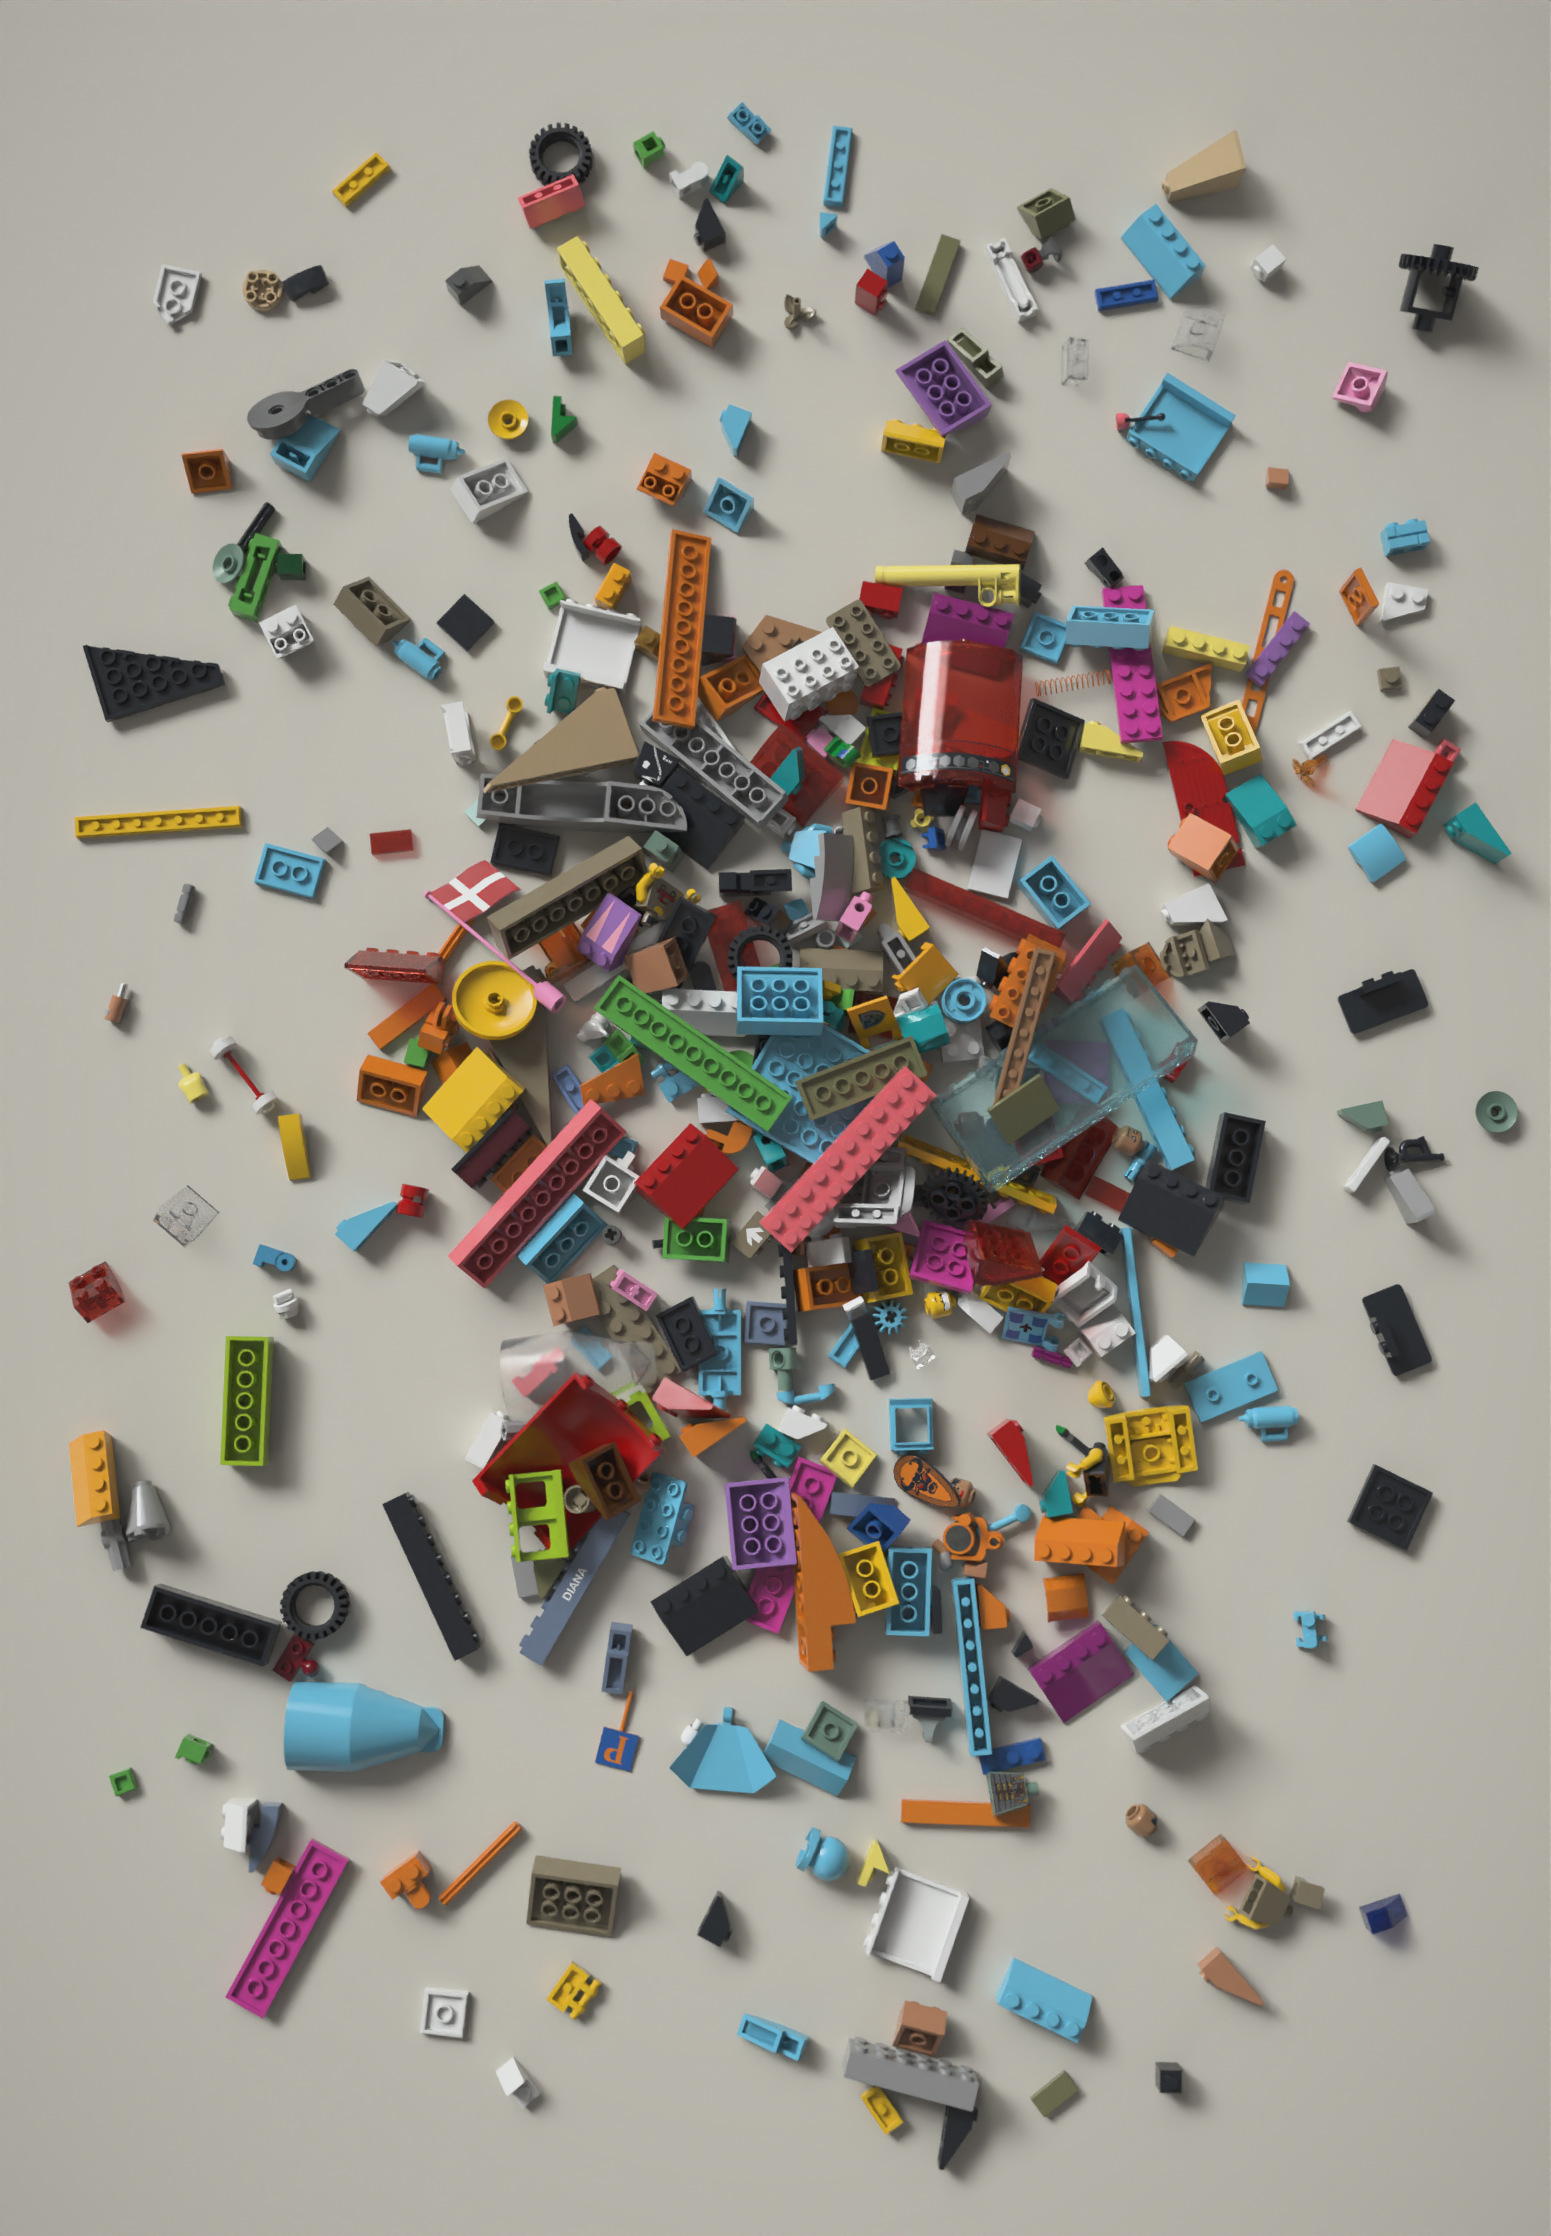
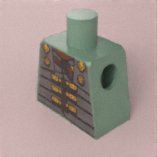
[986,1772,1039,1817]

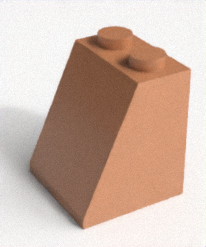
[624,937,689,993]

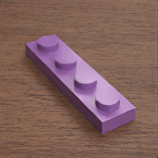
[1244,611,1310,687]

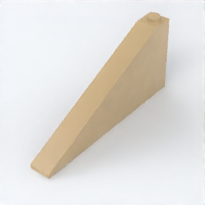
[483,687,639,793]

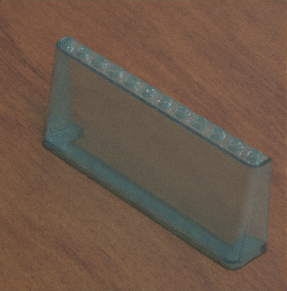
[929,964,1198,1193]

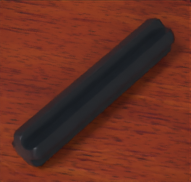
[237,502,275,555]

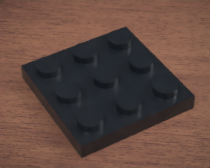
[1013,698,1085,779]
[1347,1464,1433,1551]

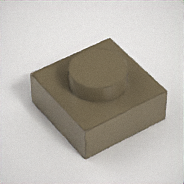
[1377,667,1402,691]

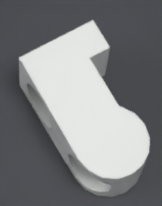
[669,162,708,199]

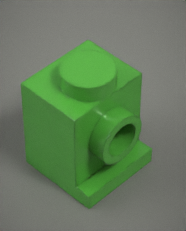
[633,131,666,169]
[175,1734,212,1765]

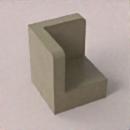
[1290,1876,1325,1910]

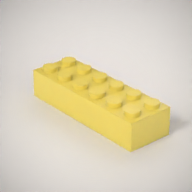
[557,236,646,365]

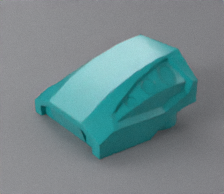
[896,1004,951,1055]

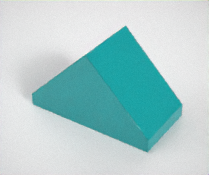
[709,155,744,203]

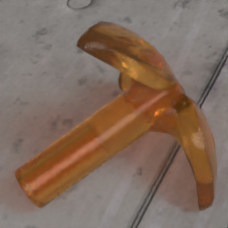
[1292,754,1328,787]

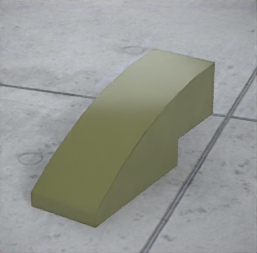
[947,327,1004,389]

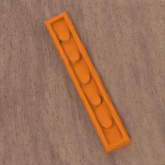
[901,1799,1031,1828]

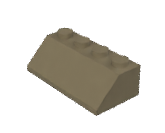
[799,948,883,993]

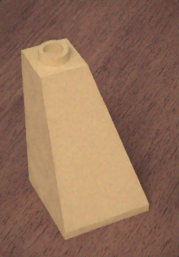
[1162,130,1246,202]

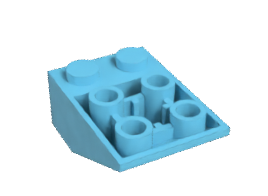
[270,412,340,482]

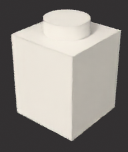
[1251,245,1286,283]
[1009,798,1042,832]

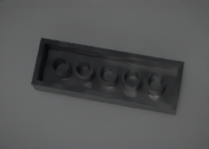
[140,1583,282,1667]

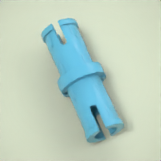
[1123,1141,1158,1183]

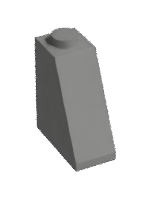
[1384,1167,1437,1224]

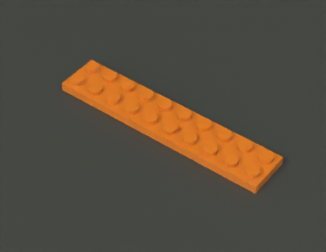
[652,529,711,729]

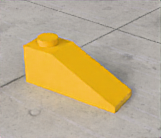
[890,877,930,945]

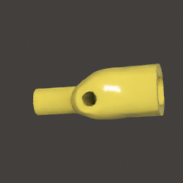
[178,1064,209,1104]

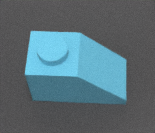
[720,404,752,457]

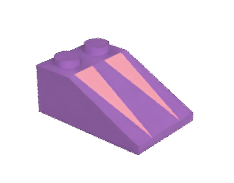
[576,892,642,972]

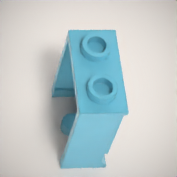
[888,1398,934,1454]

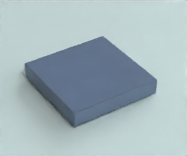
[744,1301,787,1346]

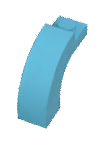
[544,279,573,357]

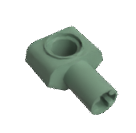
[769,1348,797,1391]

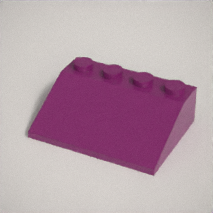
[917,593,1014,679]
[1027,1621,1134,1723]

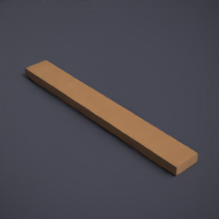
[992,947,1056,1106]

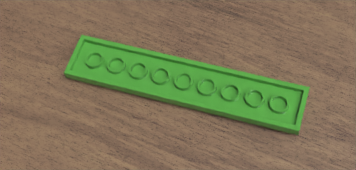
[594,975,792,1133]

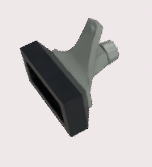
[907,1696,952,1742]

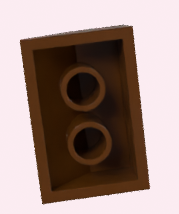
[965,514,1035,570]

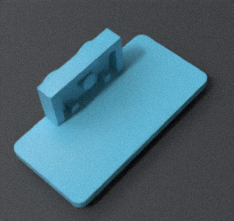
[630,1472,694,1565]

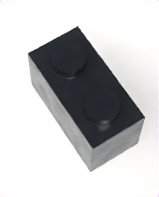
[1408,689,1455,739]

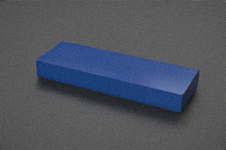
[1094,280,1158,311]

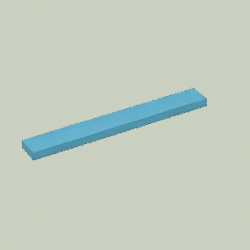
[1120,1227,1151,1397]

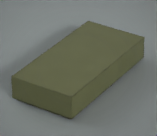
[1030,2070,1078,2118]

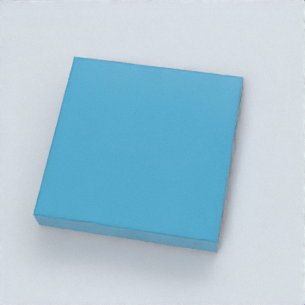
[1019,611,1066,665]

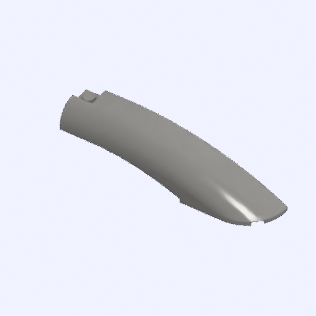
[476,773,687,833]

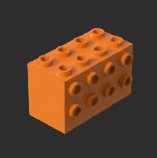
[988,934,1068,1028]

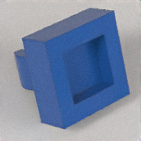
[921,827,946,851]

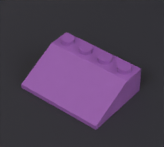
[895,340,992,437]
[725,1477,797,1570]

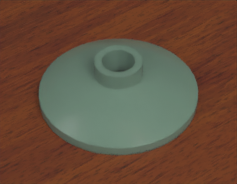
[213,543,245,584]
[1475,1091,1518,1133]

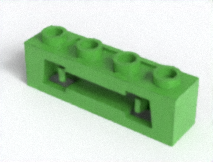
[229,533,283,623]

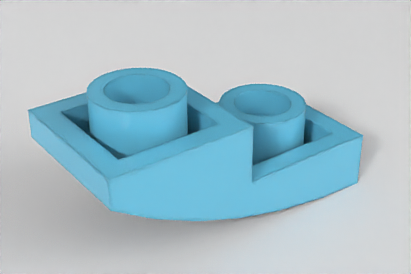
[727,102,771,145]

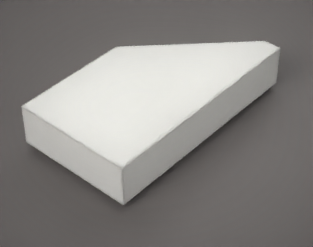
[894,987,928,1020]

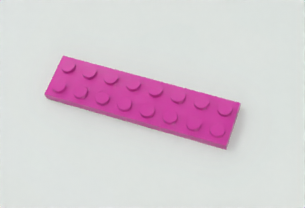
[1101,585,1163,744]
[745,1457,837,1634]
[225,1838,349,2018]

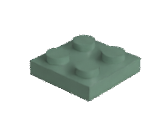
[800,1700,859,1762]

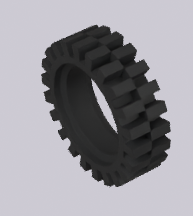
[529,123,593,186]
[727,925,793,981]
[280,1571,350,1640]

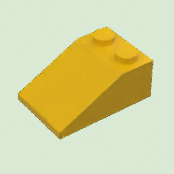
[1200,700,1263,776]

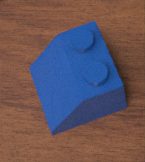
[846,1503,911,1552]

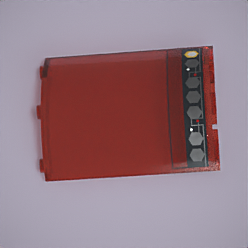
[897,639,1023,798]

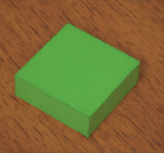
[539,581,567,610]
[109,1767,138,1797]

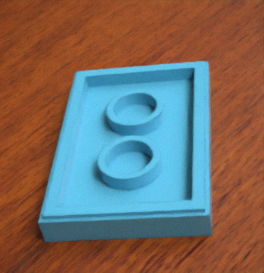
[254,843,326,899]
[1123,1624,1199,1702]

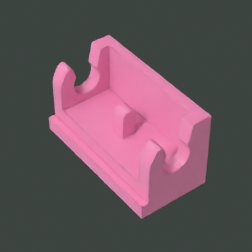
[610,1269,658,1312]

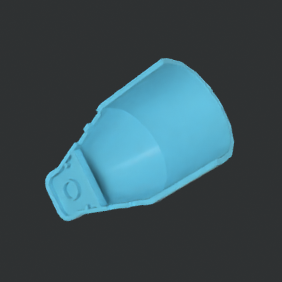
[284,1681,445,1772]

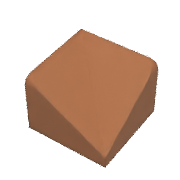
[962,1560,988,1579]

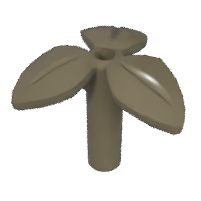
[784,295,817,329]

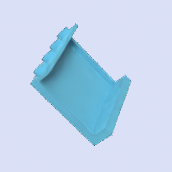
[1125,373,1236,482]

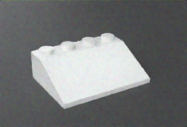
[1120,1685,1211,1753]

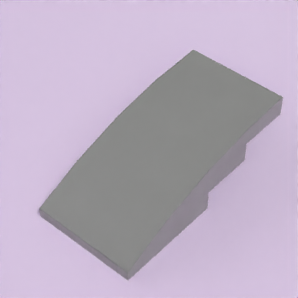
[810,833,854,922]

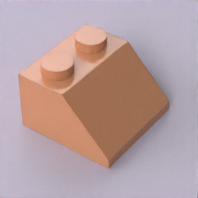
[543,1273,601,1326]
[892,2000,947,2057]

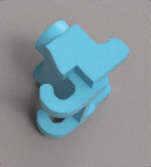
[1293,1610,1328,1648]

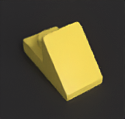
[857,1839,890,1887]

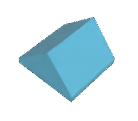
[703,477,754,533]
[1242,1262,1290,1307]

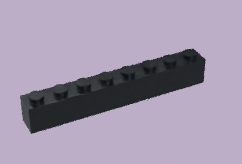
[382,1492,481,1661]

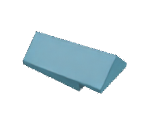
[763,1719,856,1796]

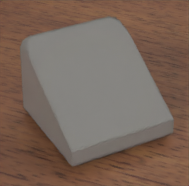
[311,827,343,856]

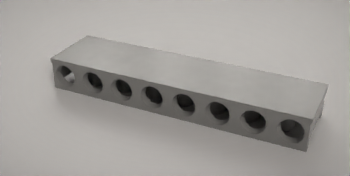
[639,711,789,830]

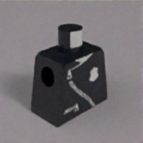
[634,741,680,789]

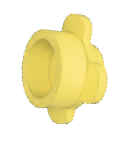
[910,808,934,832]

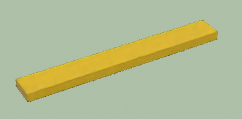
[74,806,242,839]

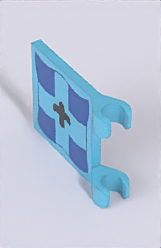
[1001,1306,1065,1352]

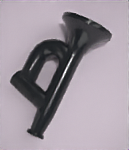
[1384,1136,1444,1172]

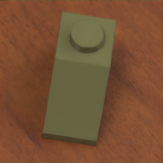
[533,1548,568,1599]

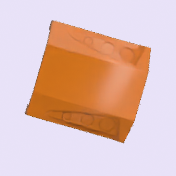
[1042,1573,1089,1622]

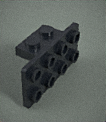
[1337,969,1428,1034]
[1362,1284,1432,1376]

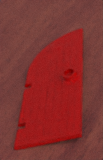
[1162,741,1246,877]

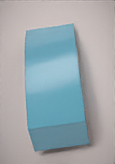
[737,2013,810,2061]

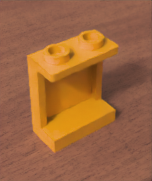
[891,942,959,1005]

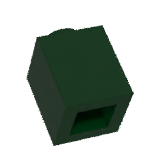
[274,554,306,581]

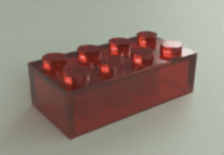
[707,901,761,992]

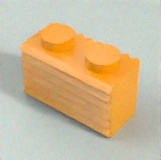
[594,563,632,610]

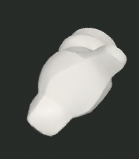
[577,1012,610,1041]

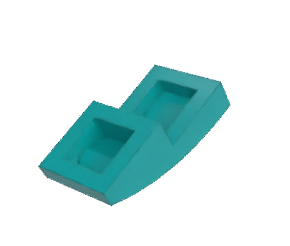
[588,1044,620,1073]

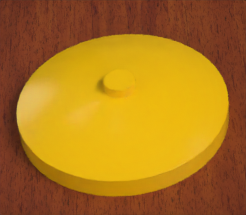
[452,961,537,1040]

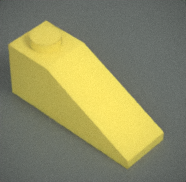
[1079,721,1143,762]

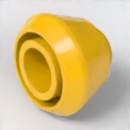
[1087,1380,1115,1408]

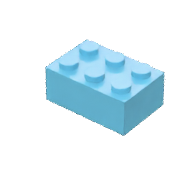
[1017,855,1091,933]

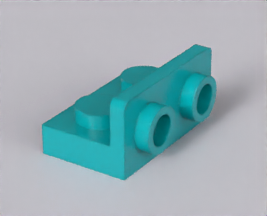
[545,668,581,714]
[753,1423,802,1469]

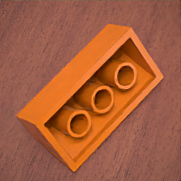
[1034,1516,1126,1567]

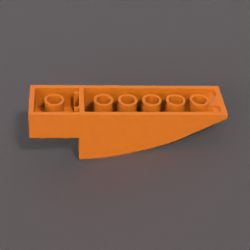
[790,1492,856,1672]

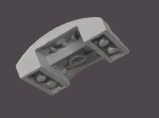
[833,1147,916,1228]

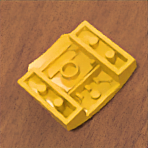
[1103,1405,1198,1487]

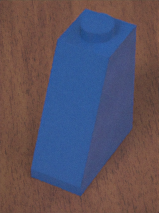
[864,241,905,289]

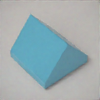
[819,212,837,238]

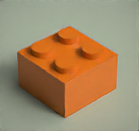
[845,762,896,811]

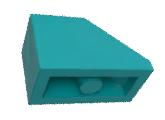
[770,746,806,797]
[1039,1469,1073,1517]

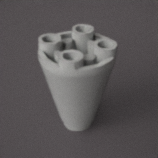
[126,1481,170,1542]

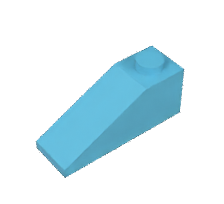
[335,1201,398,1252]

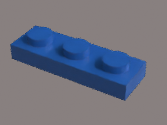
[979,1737,1046,1775]

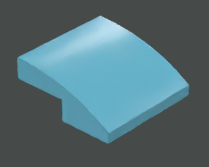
[1347,824,1406,883]

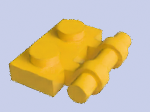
[546,1961,602,2020]

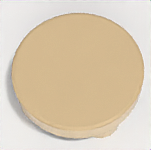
[242,270,284,311]

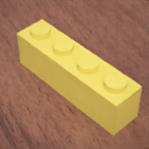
[1161,626,1250,672]

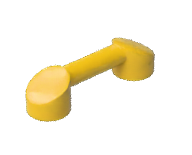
[490,696,523,751]

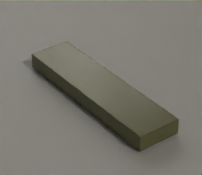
[915,234,961,316]

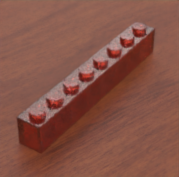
[904,867,1066,948]

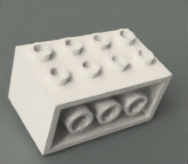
[759,627,859,722]

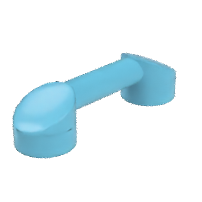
[777,1383,836,1405]
[975,1504,1031,1539]

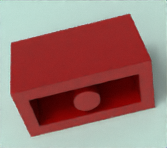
[855,268,889,316]
[859,581,903,619]

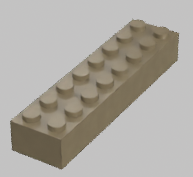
[487,836,648,960]

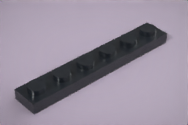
[778,1244,798,1346]

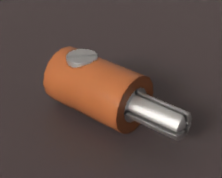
[104,983,128,1024]

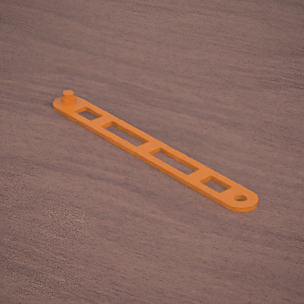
[1241,570,1294,734]

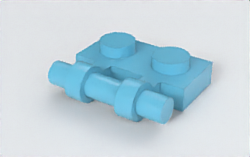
[651,1062,699,1102]

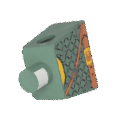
[642,830,685,873]

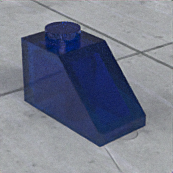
[1359,1894,1408,1934]

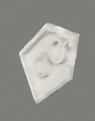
[153,264,202,326]

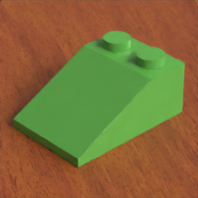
[662,1216,732,1263]

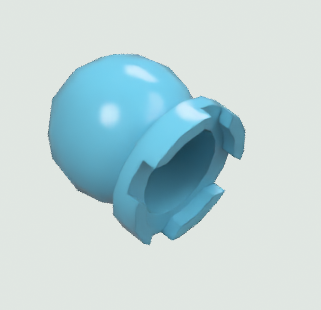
[795,1827,850,1881]

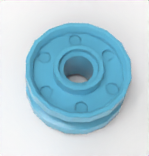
[941,978,986,1024]

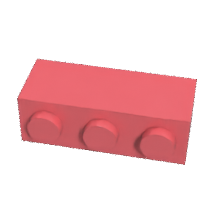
[518,175,586,229]

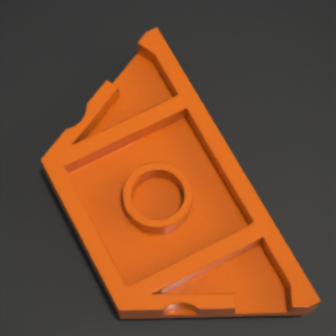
[1156,663,1212,724]

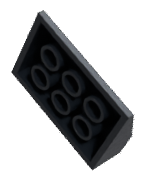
[661,768,745,871]
[1118,1160,1224,1258]
[650,1556,760,1656]

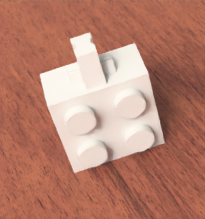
[583,1151,640,1214]

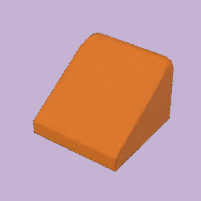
[697,258,719,290]

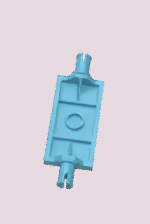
[699,1289,741,1411]

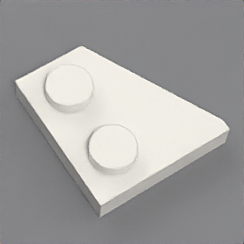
[1380,582,1428,623]

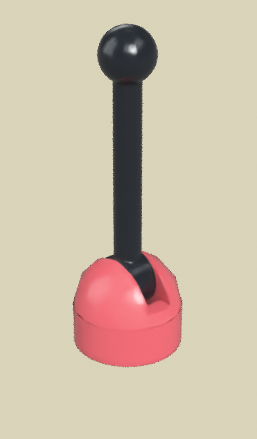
[1116,413,1166,430]

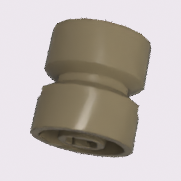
[563,1485,597,1514]

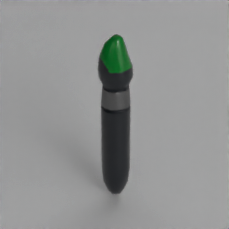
[1056,1425,1088,1455]
[750,1450,777,1479]

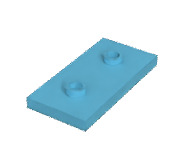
[1183,1351,1278,1423]

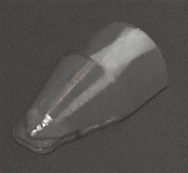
[500,1331,658,1422]

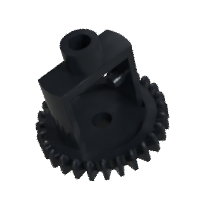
[1399,244,1479,333]

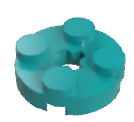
[879,838,916,880]

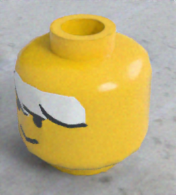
[924,1289,956,1319]

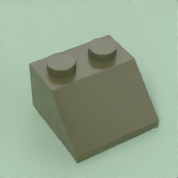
[1017,188,1076,239]

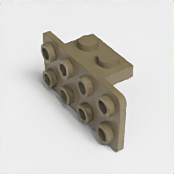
[826,600,901,687]

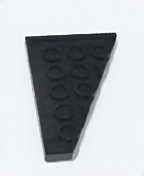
[83,645,226,722]

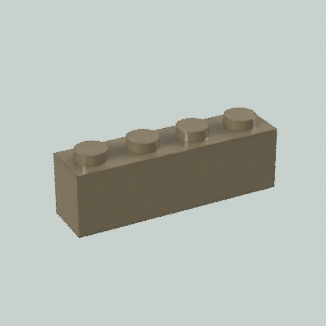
[842,807,884,894]

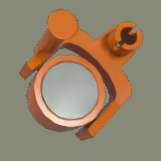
[943,1512,1005,1561]

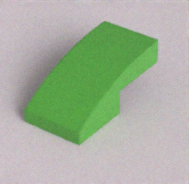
[602,1029,646,1067]

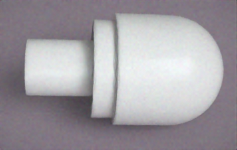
[681,1718,704,1746]

